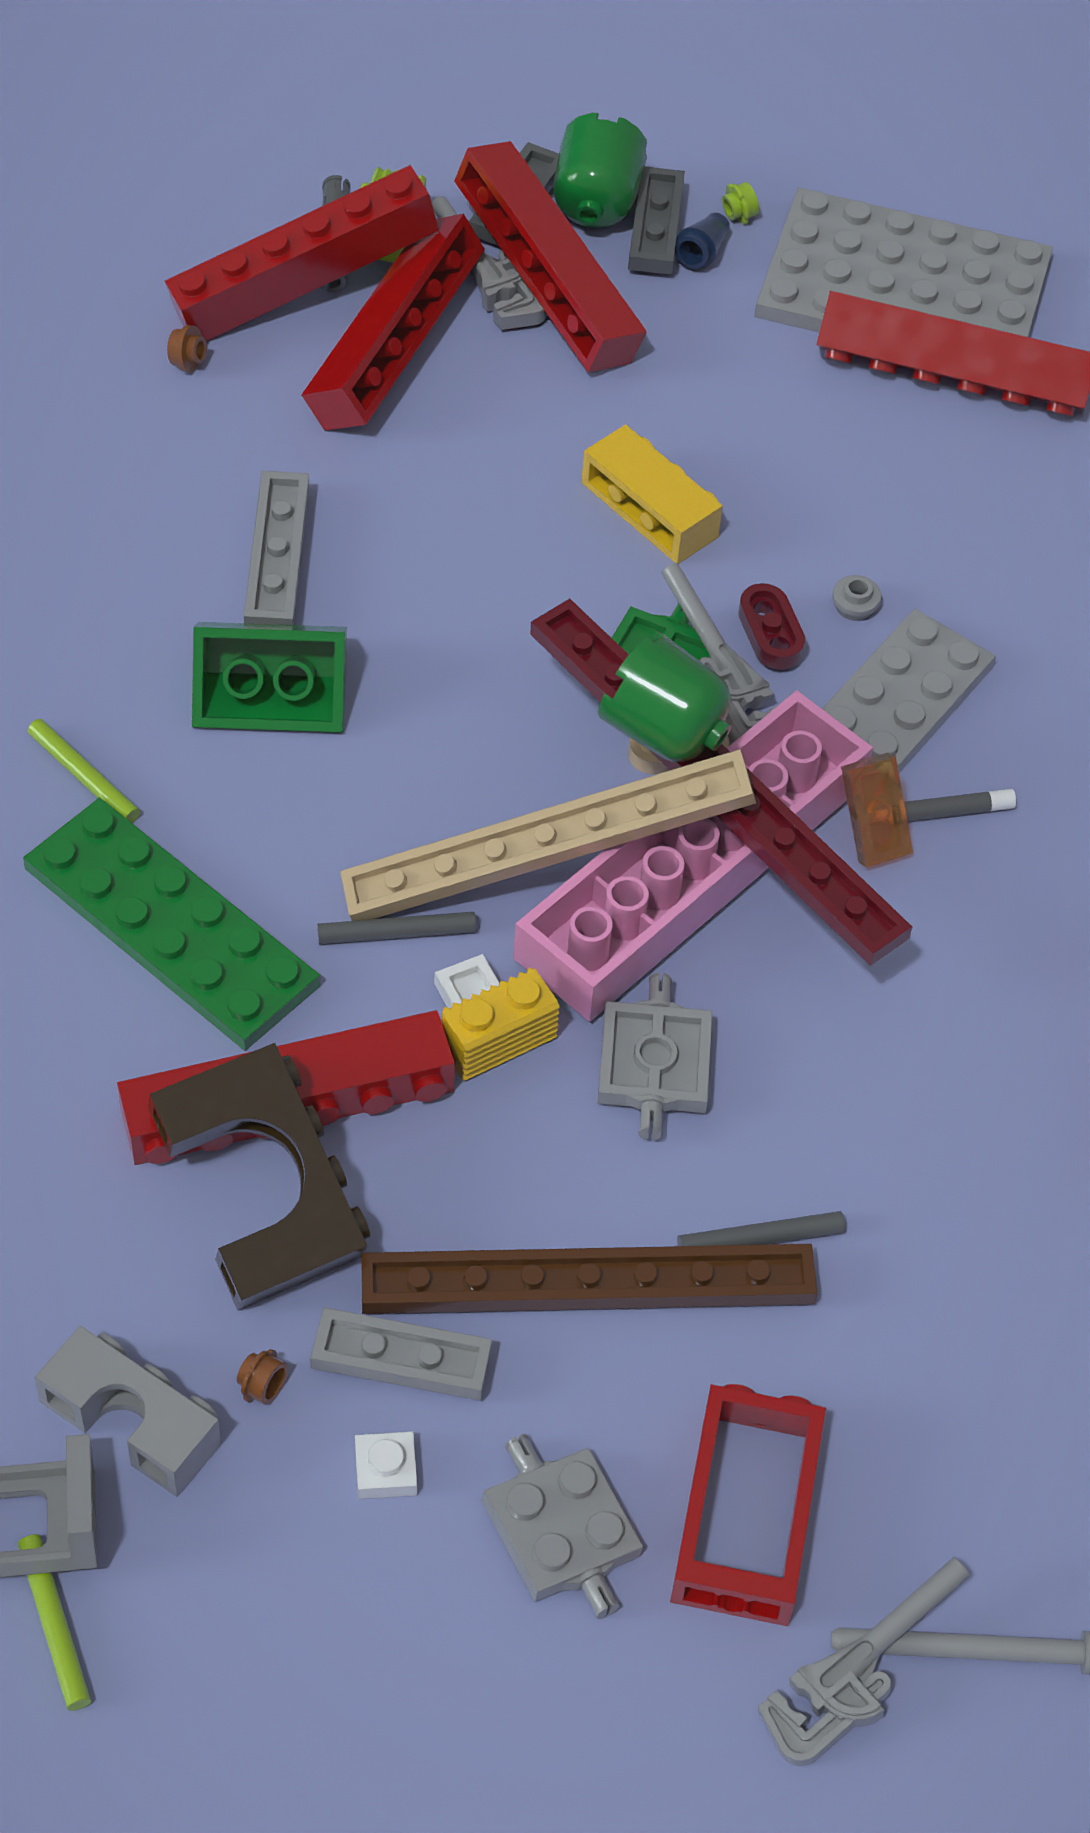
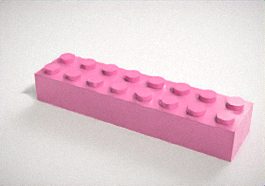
[513,690,873,1022]

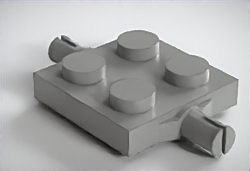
[597,973,712,1140]
[481,1434,643,1619]

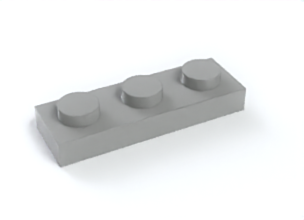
[310,1307,492,1401]

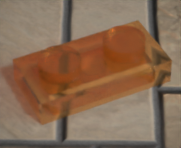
[841,753,913,867]

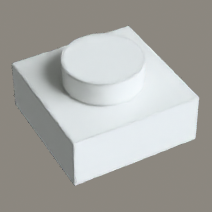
[434,954,499,1008]
[355,1431,417,1499]

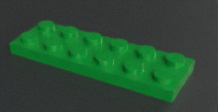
[23,797,320,1051]

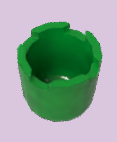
[553,112,647,228]
[598,631,731,762]

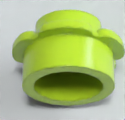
[721,182,759,225]

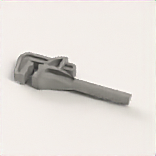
[432,196,547,330]
[661,563,776,743]
[758,1557,969,1766]

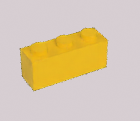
[581,424,723,564]

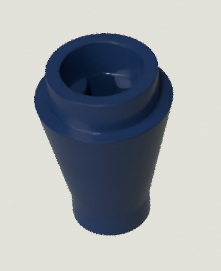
[675,212,730,269]

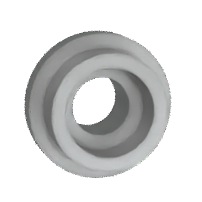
[832,575,881,621]

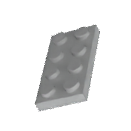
[822,608,996,789]

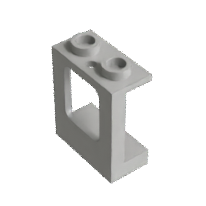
[0,1434,97,1577]

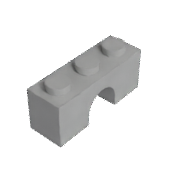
[35,1325,221,1497]

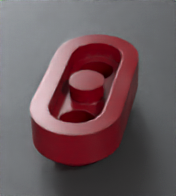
[738,583,805,669]

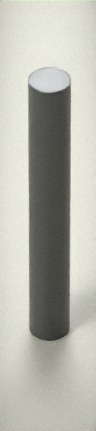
[317,911,476,944]
[677,1211,845,1246]

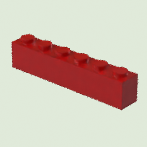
[454,141,647,373]
[165,165,439,341]
[301,213,485,431]
[816,290,1090,417]
[117,1010,455,1165]

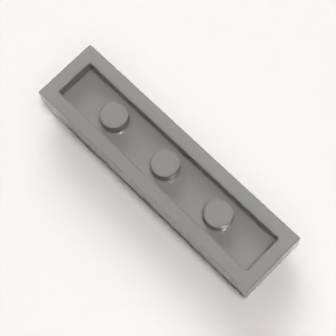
[244,471,309,625]

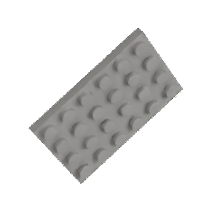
[754,187,1053,337]

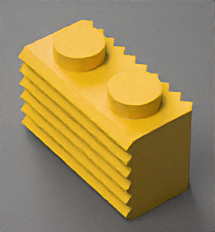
[441,967,560,1081]

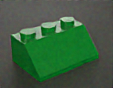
[192,622,347,732]

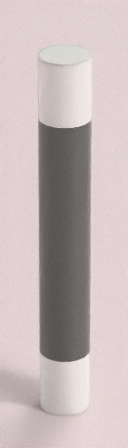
[864,789,1016,826]

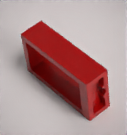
[670,1384,826,1627]

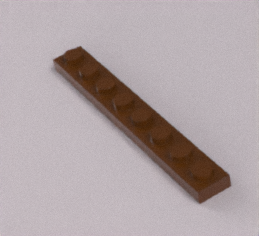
[361,1244,817,1314]

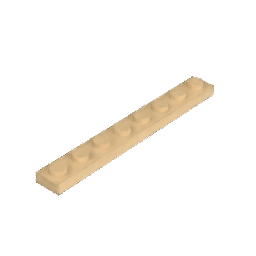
[340,749,756,921]

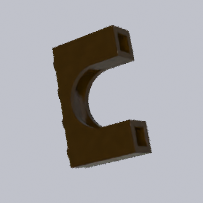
[148,1043,370,1311]

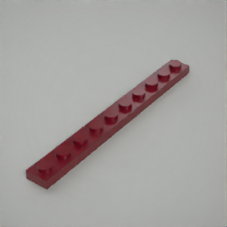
[530,598,913,966]

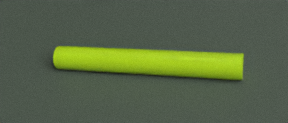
[27,718,140,823]
[17,1534,91,1711]

